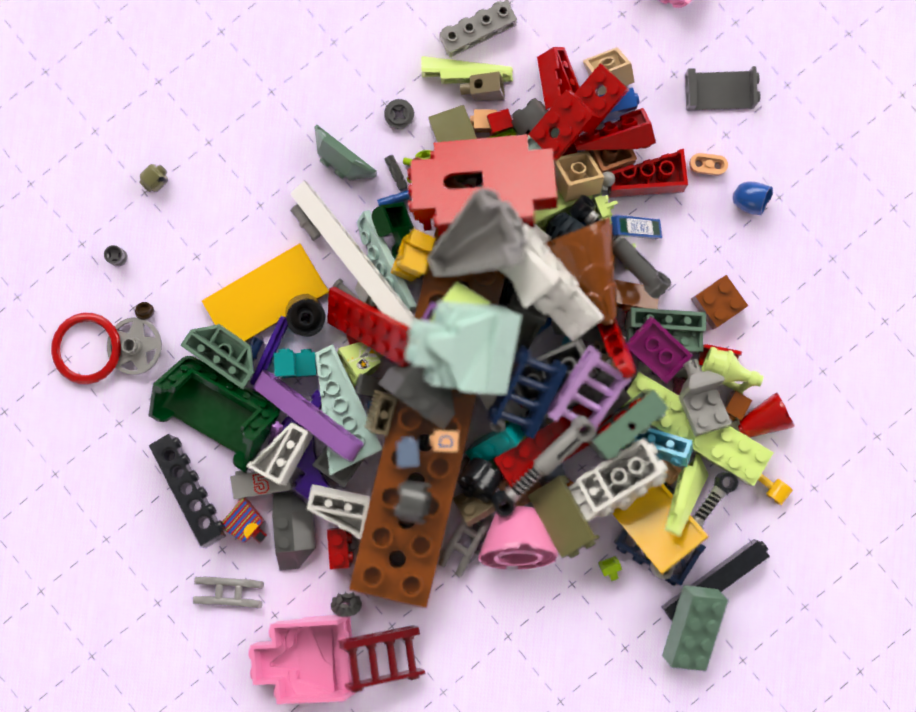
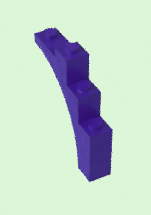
[281,389,332,500]

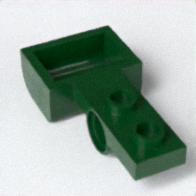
[371,202,425,276]

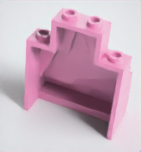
[249,615,357,704]

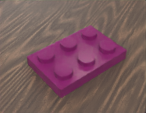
[626,317,693,384]

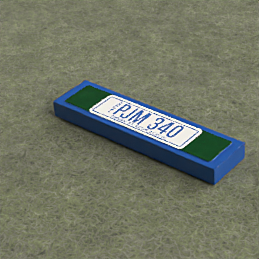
[611,215,662,239]

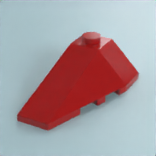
[574,108,656,150]

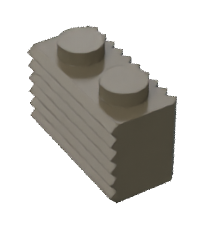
[364,390,398,436]

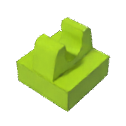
[598,556,622,581]

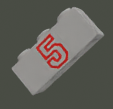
[230,471,294,499]

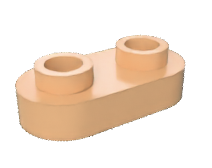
[689,153,728,176]

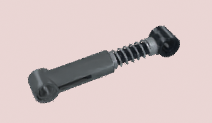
[569,195,671,299]

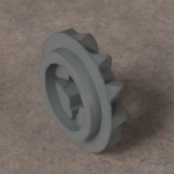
[384,99,414,129]
[331,591,362,617]

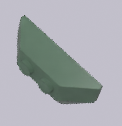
[314,124,378,180]
[180,324,254,389]

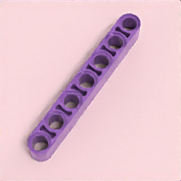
[253,370,364,462]

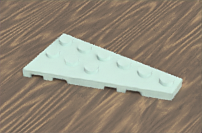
[357,210,417,313]
[315,344,383,475]

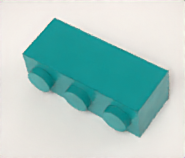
[465,422,525,461]

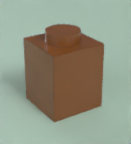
[724,391,753,422]

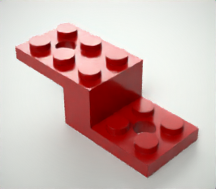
[528,63,630,161]

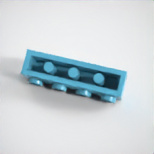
[621,428,693,467]

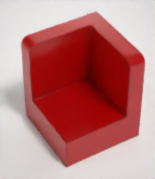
[487,108,513,137]

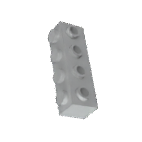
[439,0,517,58]

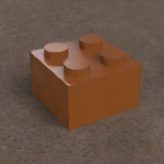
[691,274,749,330]

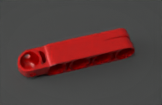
[597,318,636,380]

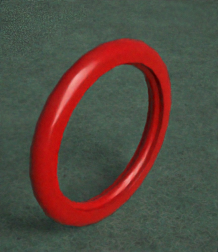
[51,312,121,384]

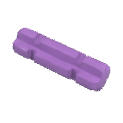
[268,421,283,445]

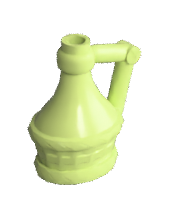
[701,347,764,395]

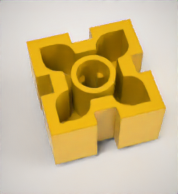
[390,229,436,282]

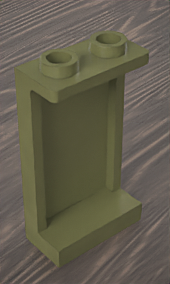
[428,104,483,183]
[528,475,600,559]

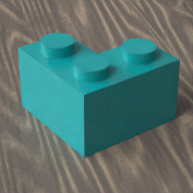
[274,349,318,378]

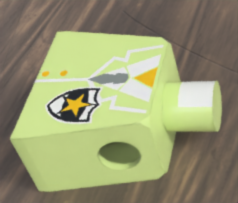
[337,342,384,387]

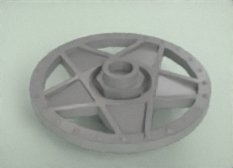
[107,317,162,375]

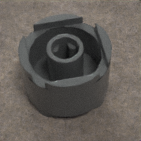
[511,98,548,136]
[395,480,432,524]

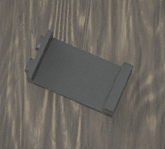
[684,66,761,111]

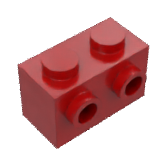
[327,528,354,570]

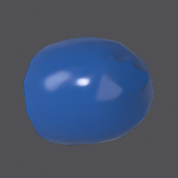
[732,181,773,215]

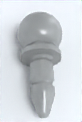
[592,171,615,201]

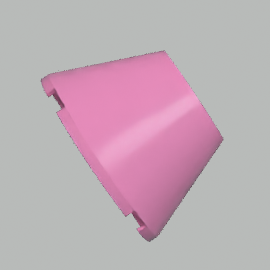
[479,506,558,570]

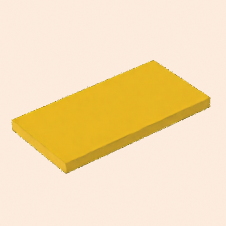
[202,243,329,342]
[612,484,709,575]

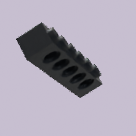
[148,434,226,548]

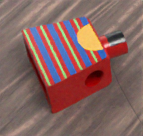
[222,497,267,544]

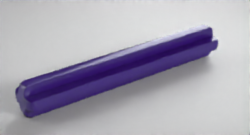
[250,316,288,386]

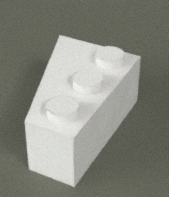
[246,423,313,486]
[307,484,370,540]

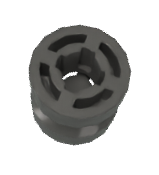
[104,245,128,267]

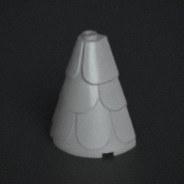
[427,188,526,277]

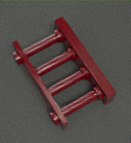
[339,625,426,693]

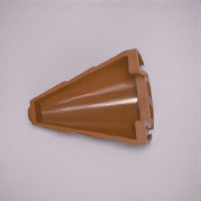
[544,217,617,326]

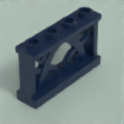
[613,528,706,587]

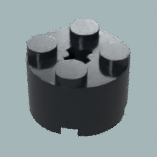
[285,294,326,337]
[457,457,503,503]

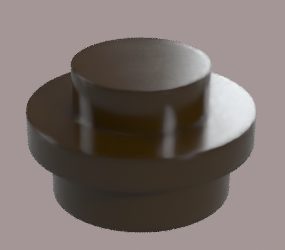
[135,302,155,320]

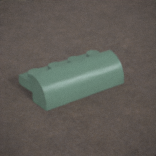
[625,307,706,353]

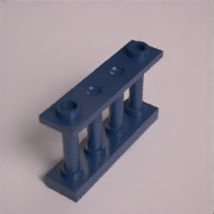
[487,346,568,439]

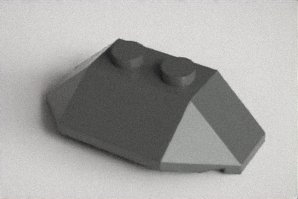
[378,363,455,430]
[272,491,316,570]

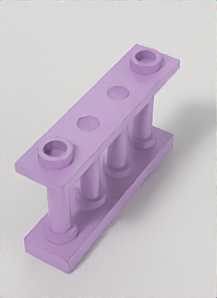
[547,345,631,433]

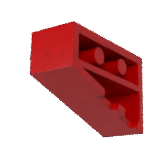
[537,47,579,110]

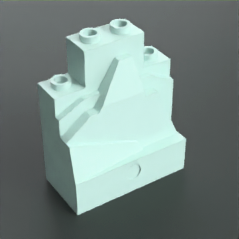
[405,301,522,394]

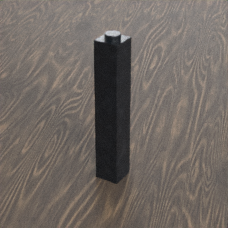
[661,539,770,621]

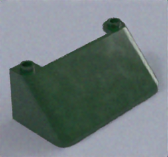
[148,356,280,472]

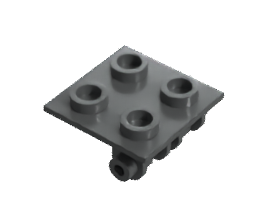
[577,371,631,423]

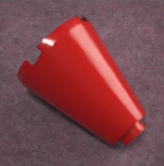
[738,392,795,438]

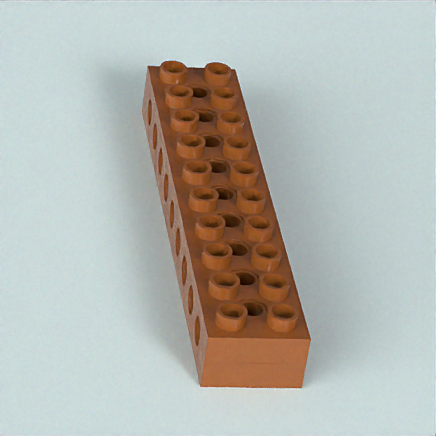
[349,228,505,608]

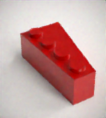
[608,148,688,197]

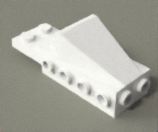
[503,224,604,342]
[568,439,669,522]

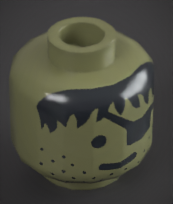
[139,164,168,192]

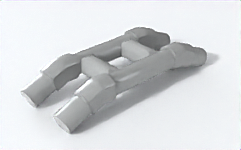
[439,514,494,577]
[192,576,264,609]

